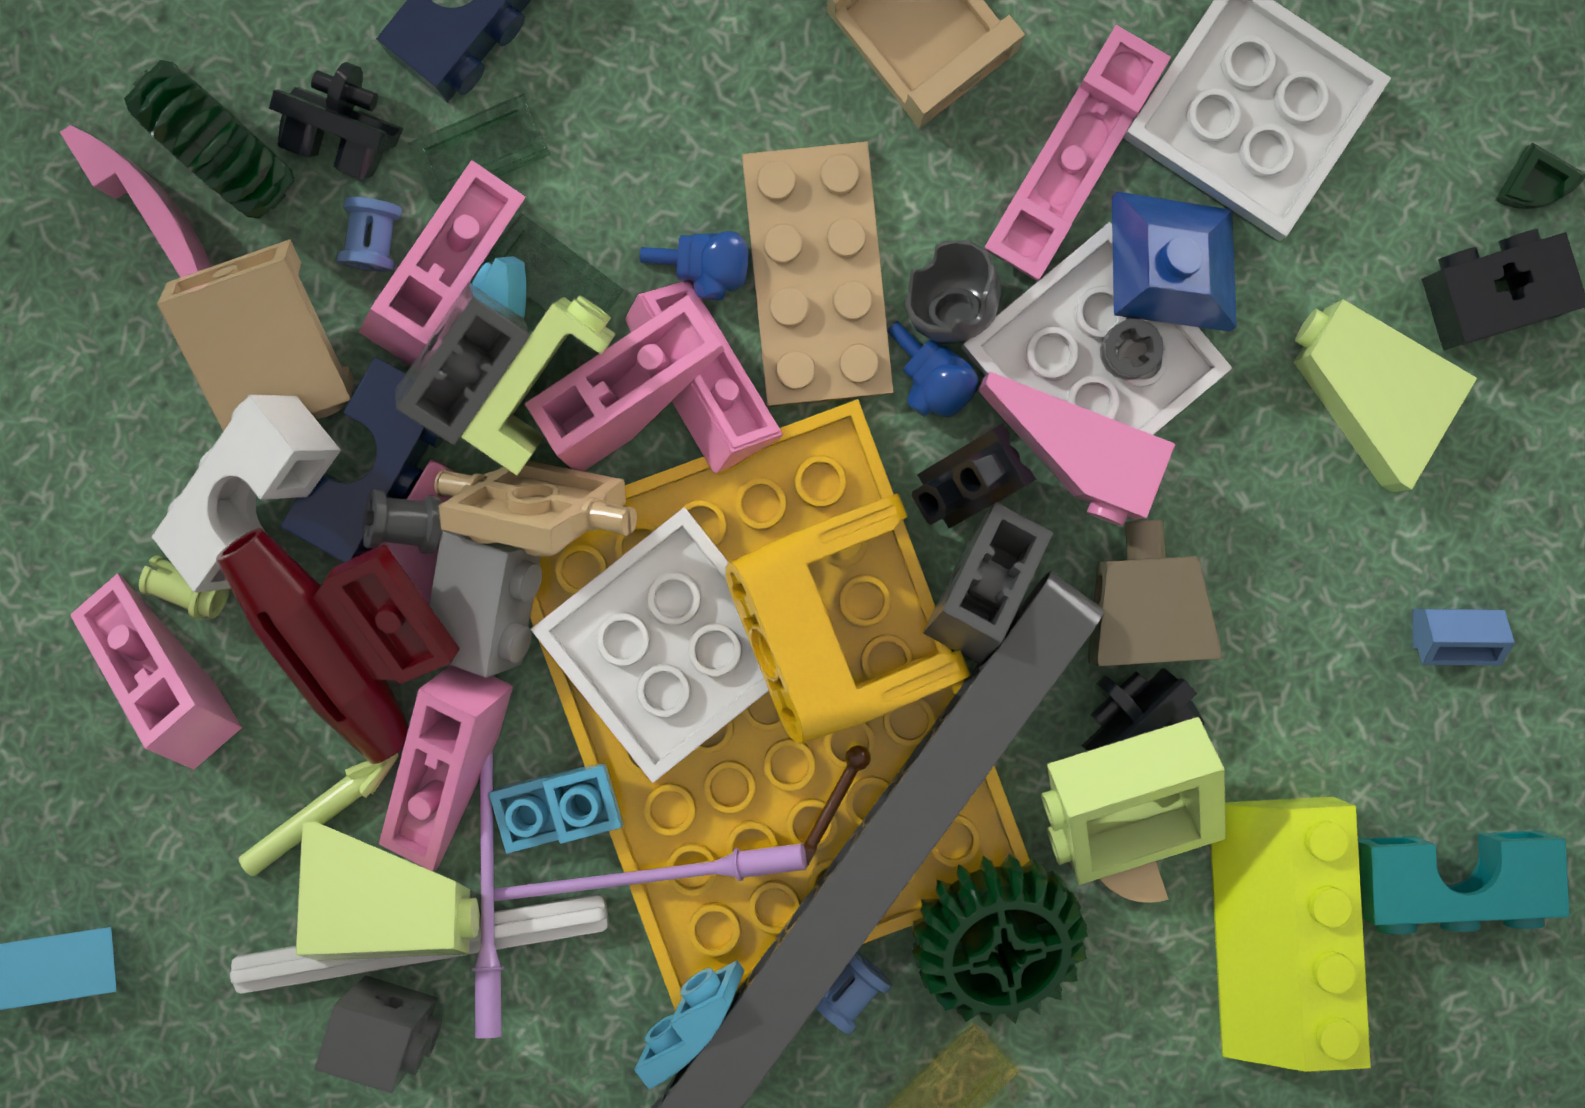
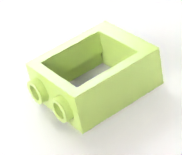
[1041,717,1226,885]

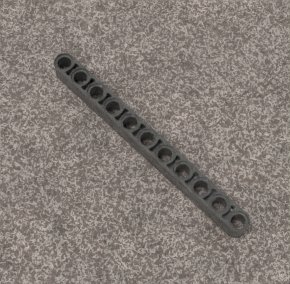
[651,570,1104,1108]

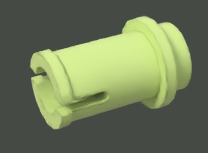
[139,555,229,620]

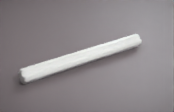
[230,894,609,994]

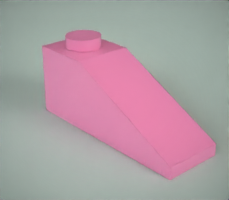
[359,160,525,366]
[525,295,725,472]
[978,372,1175,526]
[70,573,242,770]
[379,665,513,872]

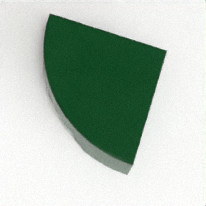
[1495,143,1585,209]

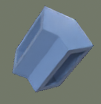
[1413,609,1515,666]

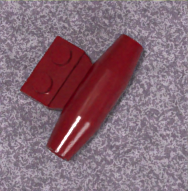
[216,528,460,764]

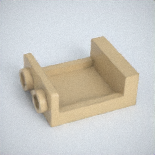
[827,0,1025,129]
[157,239,354,432]

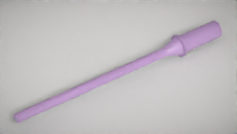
[471,751,504,1038]
[494,844,807,901]

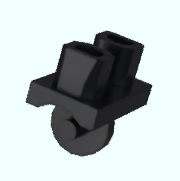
[269,62,403,179]
[912,423,1036,529]
[1081,668,1205,751]

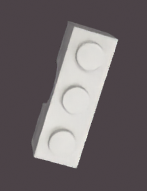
[152,395,341,593]

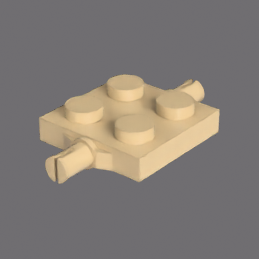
[434,461,637,556]

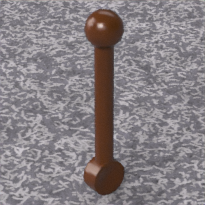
[803,745,871,868]

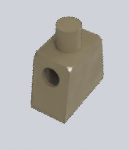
[1088,520,1222,666]

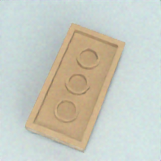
[742,141,894,407]

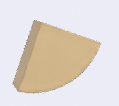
[1100,861,1168,903]

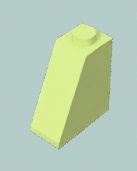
[1294,299,1477,492]
[296,822,480,961]

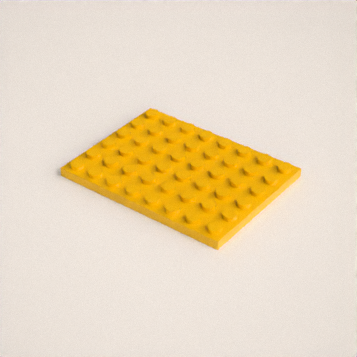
[530,399,1030,1011]

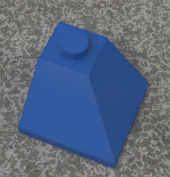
[1112,191,1237,332]

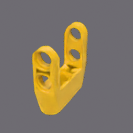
[725,493,971,744]

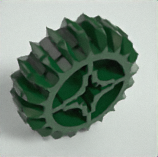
[124,60,295,219]
[912,854,1088,1027]

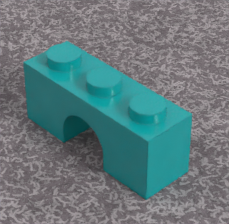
[1358,830,1569,934]

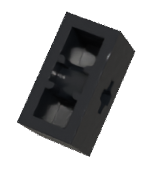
[1422,229,1585,351]

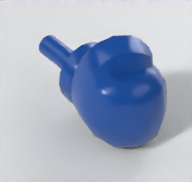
[640,231,749,300]
[887,321,978,417]

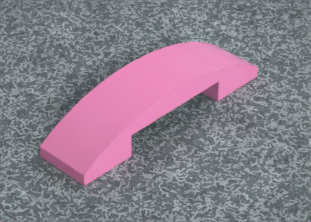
[984,25,1171,281]
[60,125,212,277]

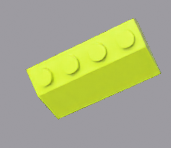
[1210,797,1371,1072]

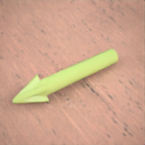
[239,753,398,877]

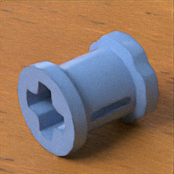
[336,197,402,273]
[816,951,893,1035]

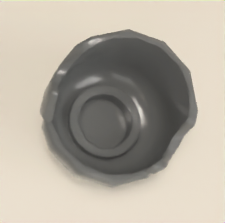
[905,240,1002,344]

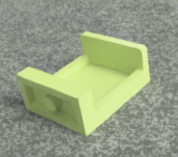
[461,295,616,475]

